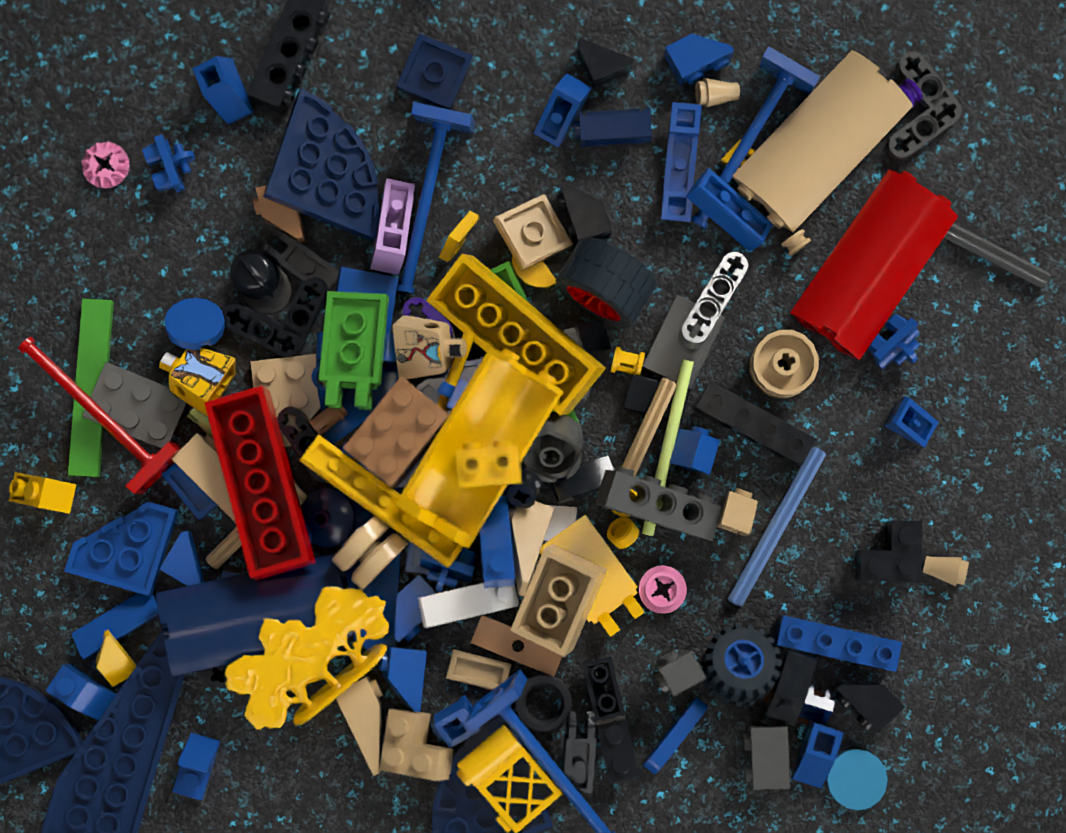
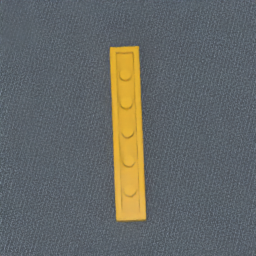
[299,435,464,568]

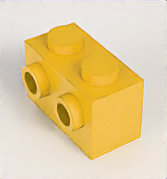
[455,440,522,489]

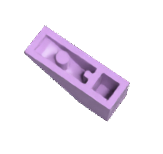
[370,178,415,275]

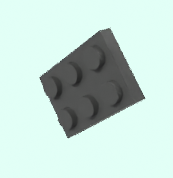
[82,362,187,449]

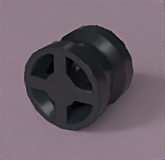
[506,470,542,509]

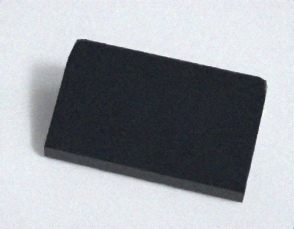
[623,375,690,424]

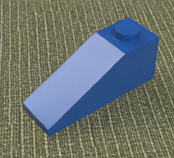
[479,496,515,588]

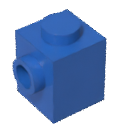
[669,426,720,475]

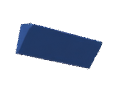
[686,168,773,251]
[71,593,159,660]

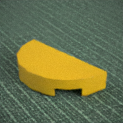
[512,255,556,288]

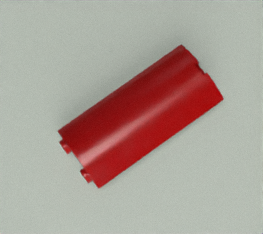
[790,169,958,360]

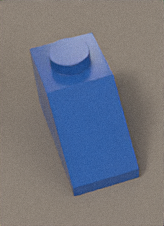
[533,73,592,148]
[379,646,427,712]
[46,664,116,720]

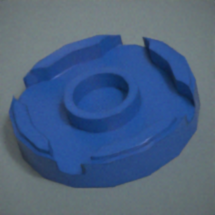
[164,298,225,350]

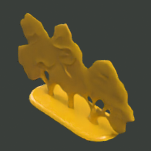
[225,587,389,730]

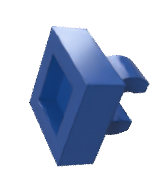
[437,379,468,410]

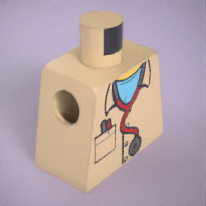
[392,316,467,379]

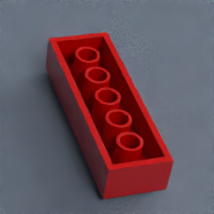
[204,386,316,580]

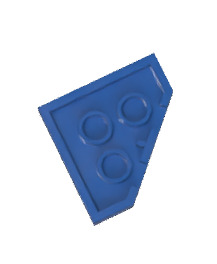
[64,502,179,597]

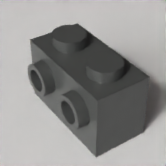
[654,649,706,696]
[743,725,790,790]

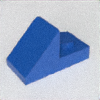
[172,733,221,800]

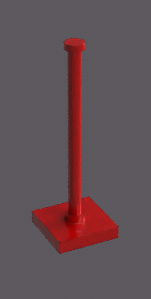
[18,336,182,494]

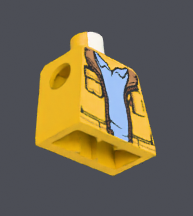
[159,348,236,416]

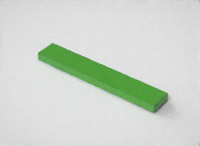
[68,299,114,477]

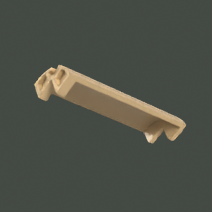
[732,50,913,232]

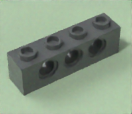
[595,466,723,541]

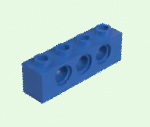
[774,615,902,672]

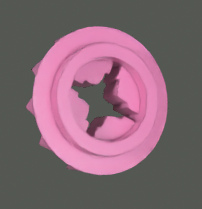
[81,141,129,188]
[639,565,687,614]

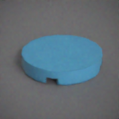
[826,748,888,810]

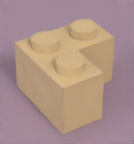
[379,709,454,781]

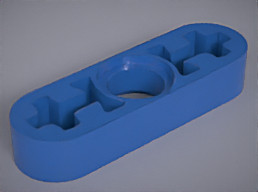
[643,696,708,775]

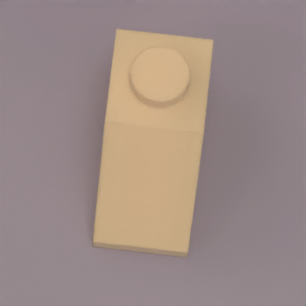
[717,488,758,536]

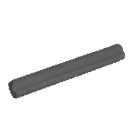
[944,223,1050,288]

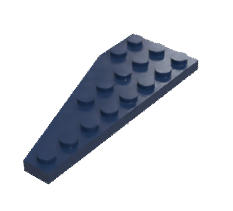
[41,628,185,833]

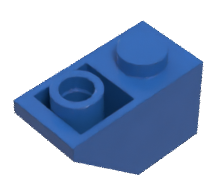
[664,33,734,85]
[192,56,254,124]
[394,574,438,642]
[792,721,843,788]

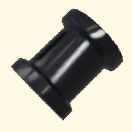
[205,663,231,688]

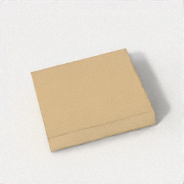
[493,194,573,271]

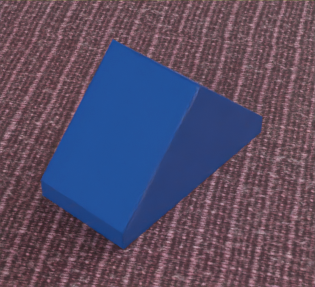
[884,396,938,448]
[160,531,204,586]

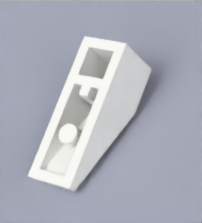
[417,583,519,628]

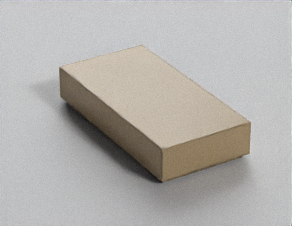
[446,649,512,690]

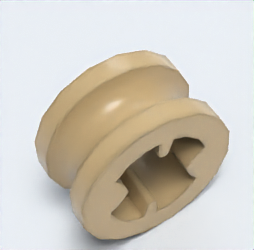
[781,229,811,256]

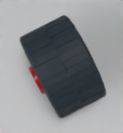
[556,237,657,328]

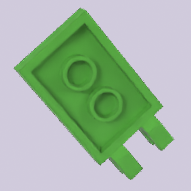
[319,291,389,410]

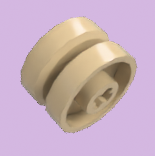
[749,330,819,399]
[332,516,408,590]

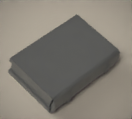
[642,295,726,391]

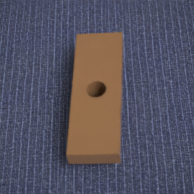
[471,615,562,677]

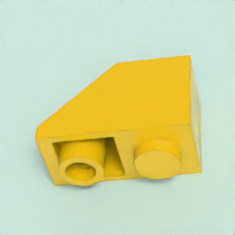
[8,472,76,514]

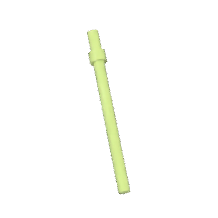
[642,359,694,536]

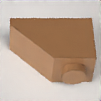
[253,186,306,243]

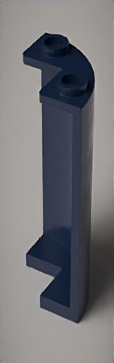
[156,553,353,676]

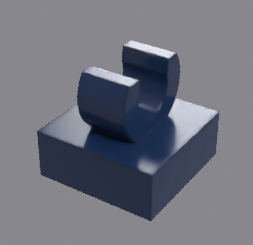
[798,685,835,725]

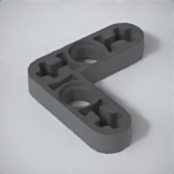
[886,51,962,161]

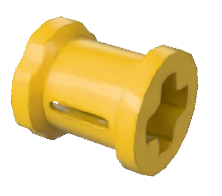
[610,346,645,376]

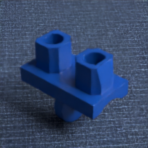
[142,134,195,192]
[868,314,920,370]
[419,548,475,592]

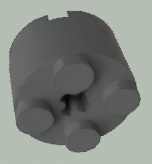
[523,412,583,482]

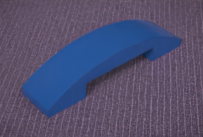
[661,102,702,222]

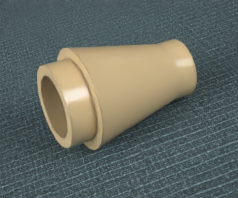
[695,78,740,108]
[923,556,969,586]

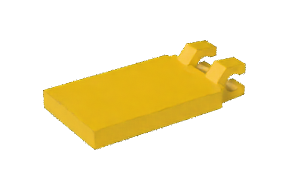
[539,514,644,637]

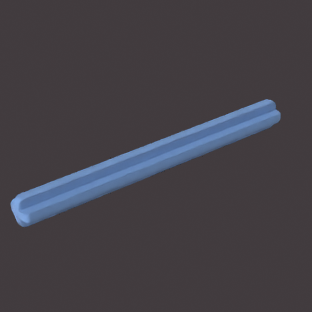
[728,447,826,607]

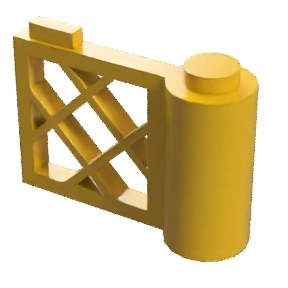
[456,724,562,833]

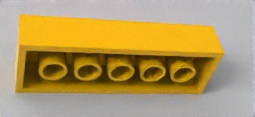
[426,254,606,415]

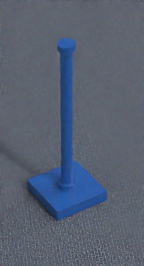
[691,46,820,229]
[397,102,476,294]
[465,669,615,833]

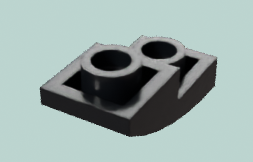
[550,456,614,504]

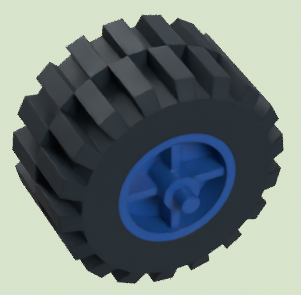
[701,624,782,707]

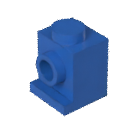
[432,695,481,748]

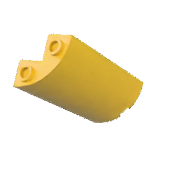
[395,347,564,549]

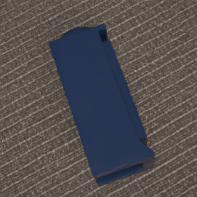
[573,107,652,147]

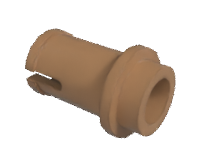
[308,406,348,436]

